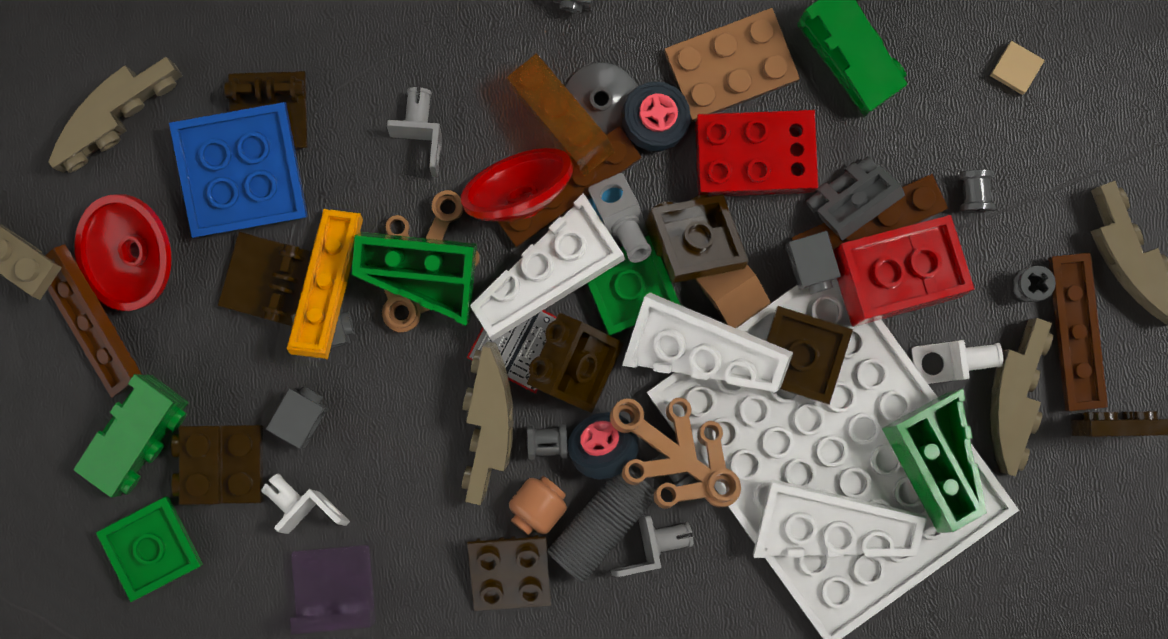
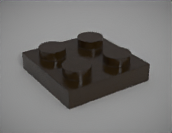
[766,306,853,405]
[1071,411,1168,437]

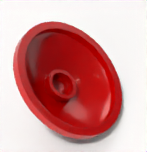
[461,148,573,221]
[75,194,172,311]

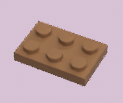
[664,8,800,122]

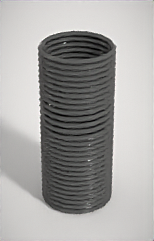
[547,468,655,583]

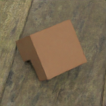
[696,265,771,328]

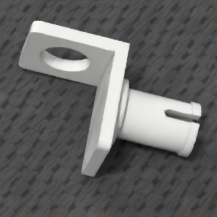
[911,340,1003,384]
[261,474,350,534]

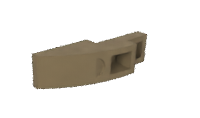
[48,57,183,173]
[1090,181,1168,325]
[0,224,62,300]
[990,318,1053,477]
[462,341,514,505]

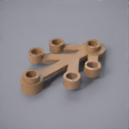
[382,190,480,332]
[610,398,741,509]

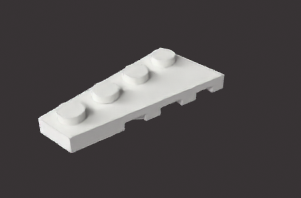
[470,193,625,341]
[622,293,793,392]
[753,479,927,558]

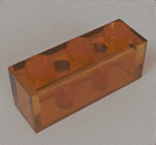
[506,53,615,176]

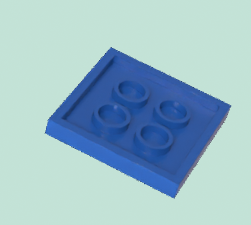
[169,102,308,238]

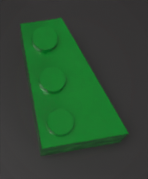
[797,0,908,117]
[352,232,477,326]
[74,374,189,498]
[882,388,987,533]

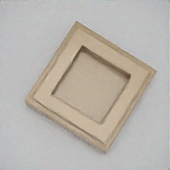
[990,41,1045,95]

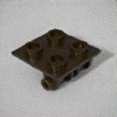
[224,71,308,148]
[218,232,312,326]
[467,534,551,611]

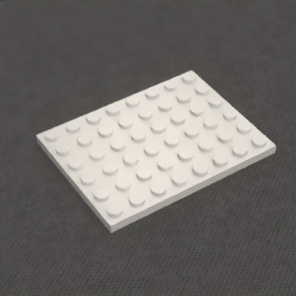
[646,279,1019,639]

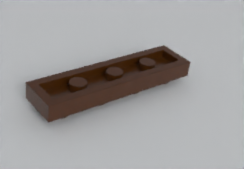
[498,126,642,248]
[791,174,949,250]
[45,244,142,398]
[1048,253,1108,411]

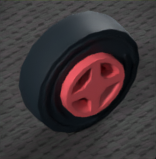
[621,82,691,151]
[568,412,638,480]

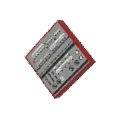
[467,310,557,394]

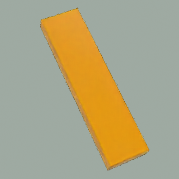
[287,209,363,359]

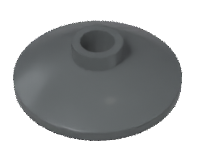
[563,63,637,139]

